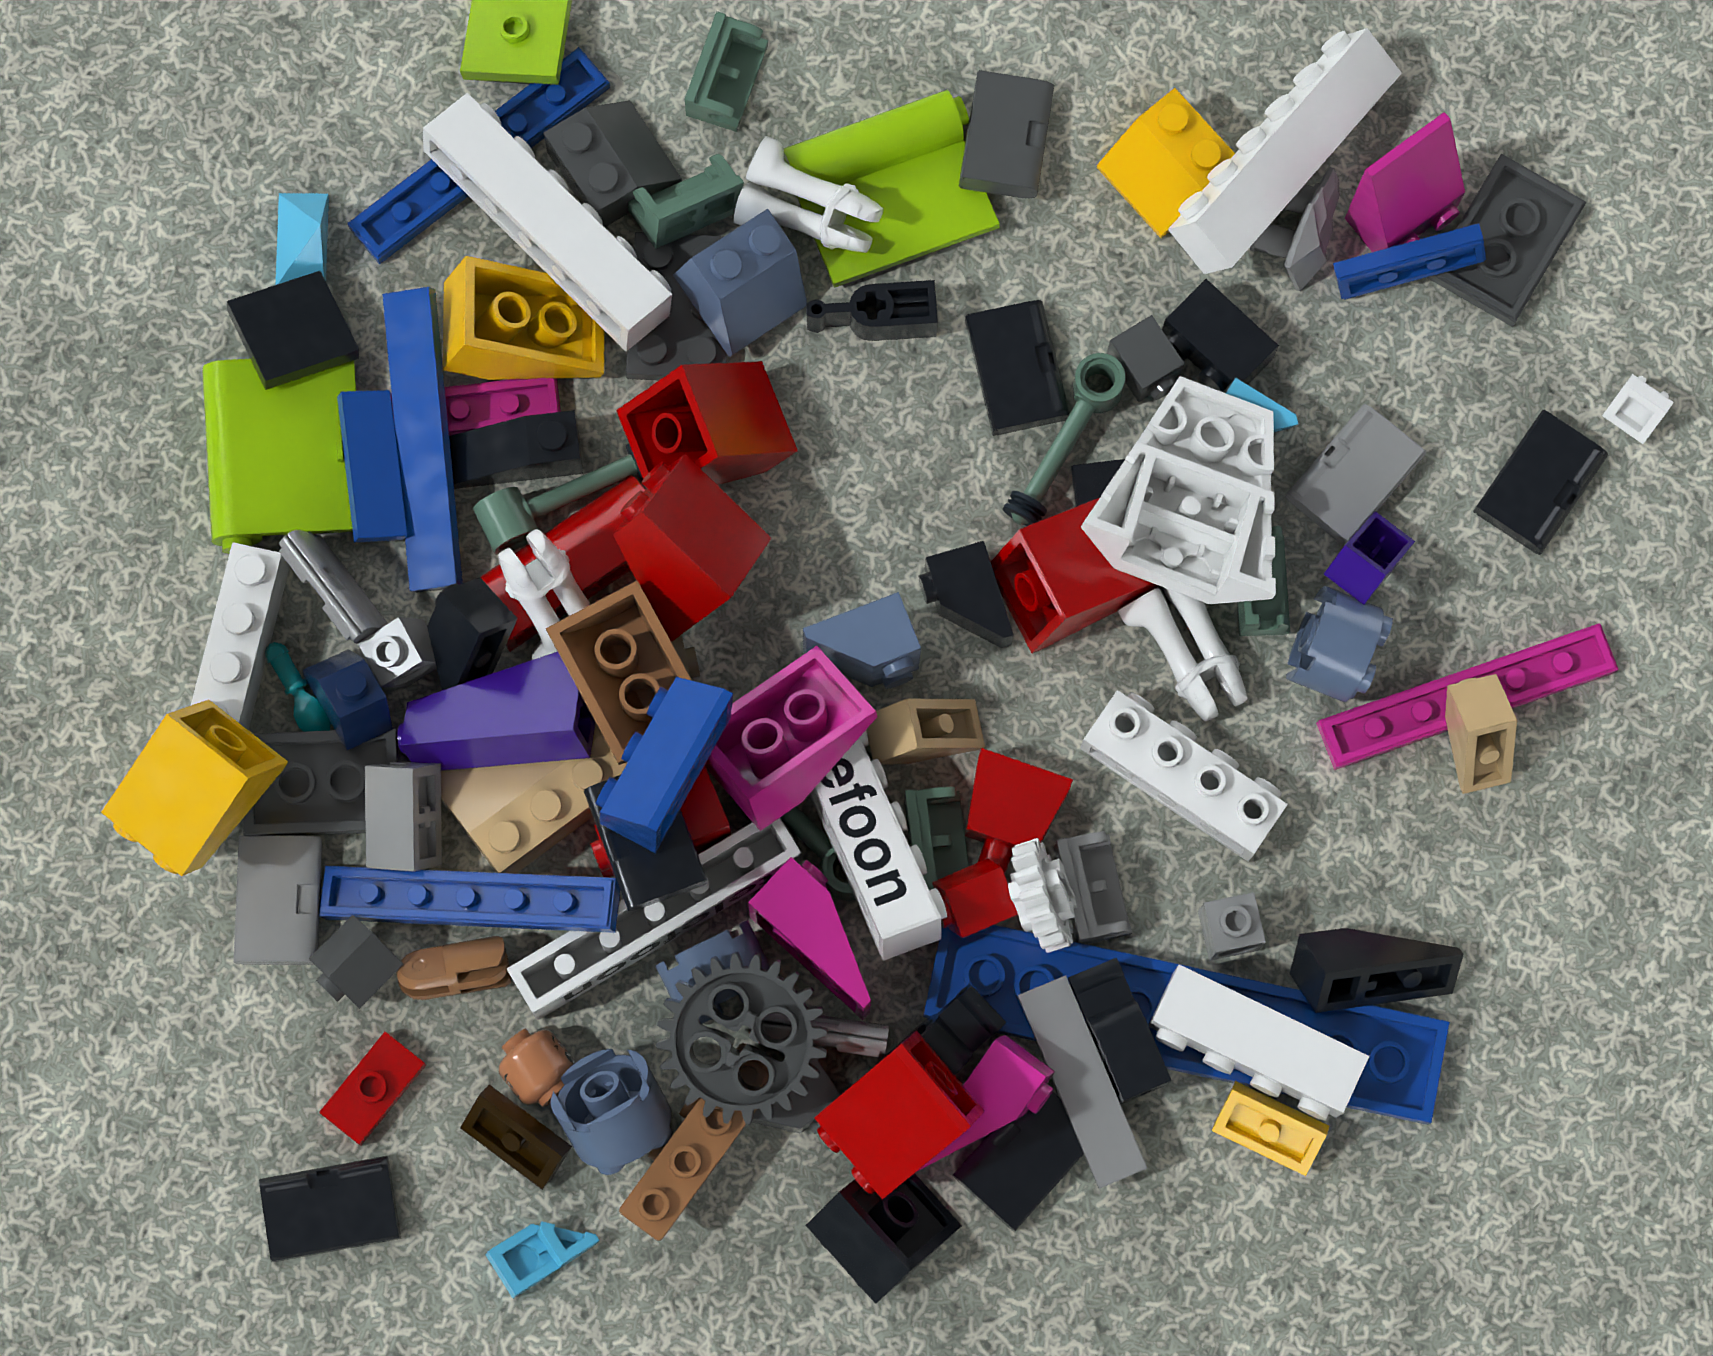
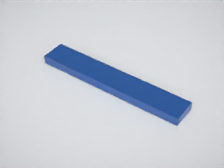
[347,47,610,264]
[382,287,463,592]
[319,866,620,933]

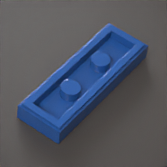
[1333,223,1486,300]
[337,390,407,543]

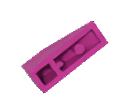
[918,1035,1055,1171]

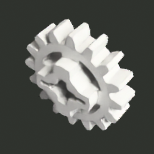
[1008,838,1077,953]

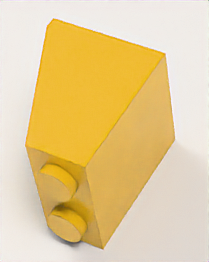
[101,699,288,876]

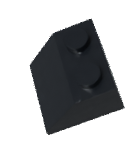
[805,1173,962,1304]

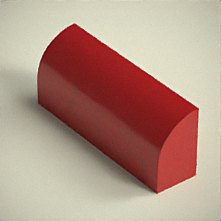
[480,475,646,652]

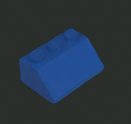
[596,677,733,853]

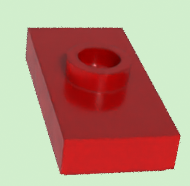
[319,1032,426,1146]

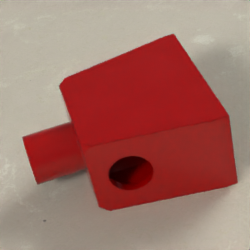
[965,748,1073,875]

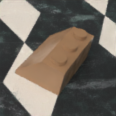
[545,581,691,765]

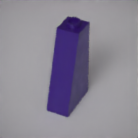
[397,652,596,771]

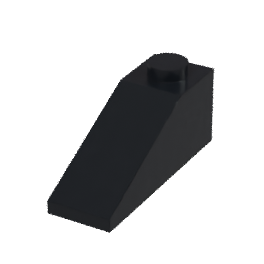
[449,410,583,489]
[1289,928,1464,1013]

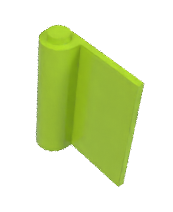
[784,90,1000,288]
[202,359,356,554]

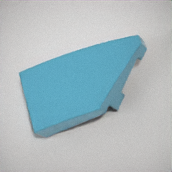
[485,1221,600,1299]

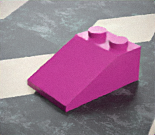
[1345,112,1465,252]
[705,646,878,831]
[748,857,871,1021]

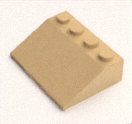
[441,723,627,874]

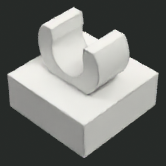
[1602,374,1674,444]

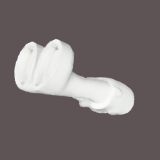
[734,136,883,253]
[498,529,591,660]
[1118,587,1248,722]

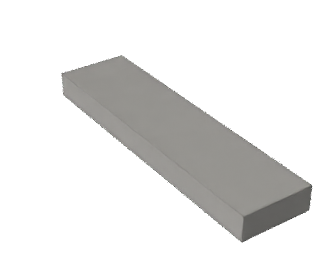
[1018,975,1147,1189]

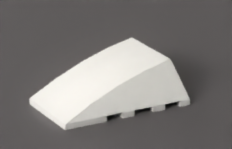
[1081,376,1276,604]

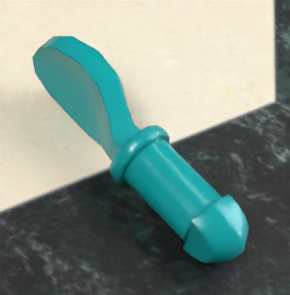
[265,642,331,732]

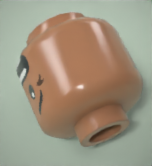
[498,1028,576,1108]

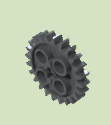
[656,952,828,1125]

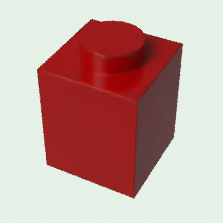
[932,858,1018,938]

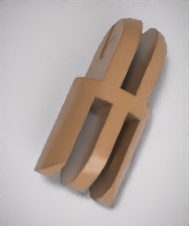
[396,936,512,1000]

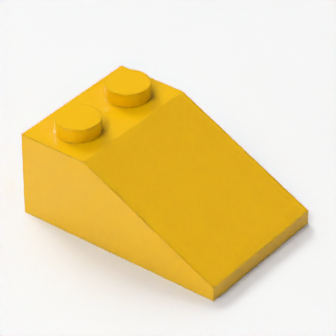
[442,256,604,380]

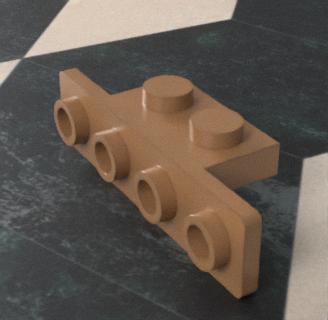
[619,1043,769,1241]

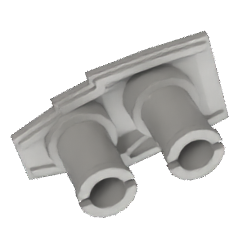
[1250,167,1340,291]

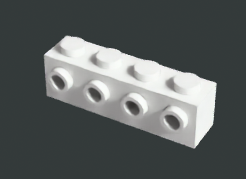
[1080,690,1288,862]
[1148,964,1369,1120]

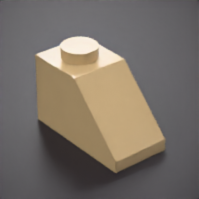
[1445,674,1517,794]
[867,698,985,765]

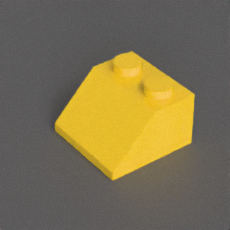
[1096,88,1235,238]

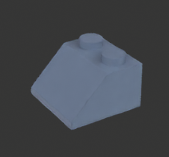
[673,209,807,357]
[803,592,921,689]

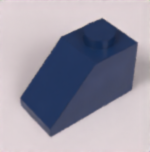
[303,649,393,750]

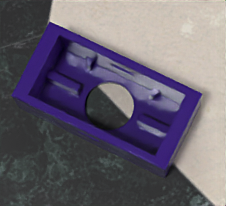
[1324,511,1415,605]

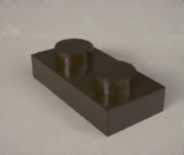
[460,1084,572,1190]

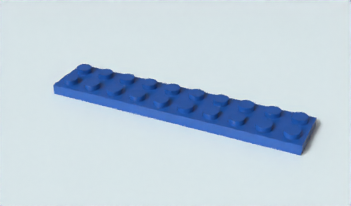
[923,925,1450,1125]

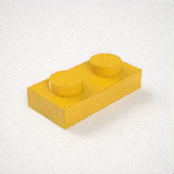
[1212,1081,1330,1176]

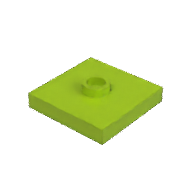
[460,0,572,85]

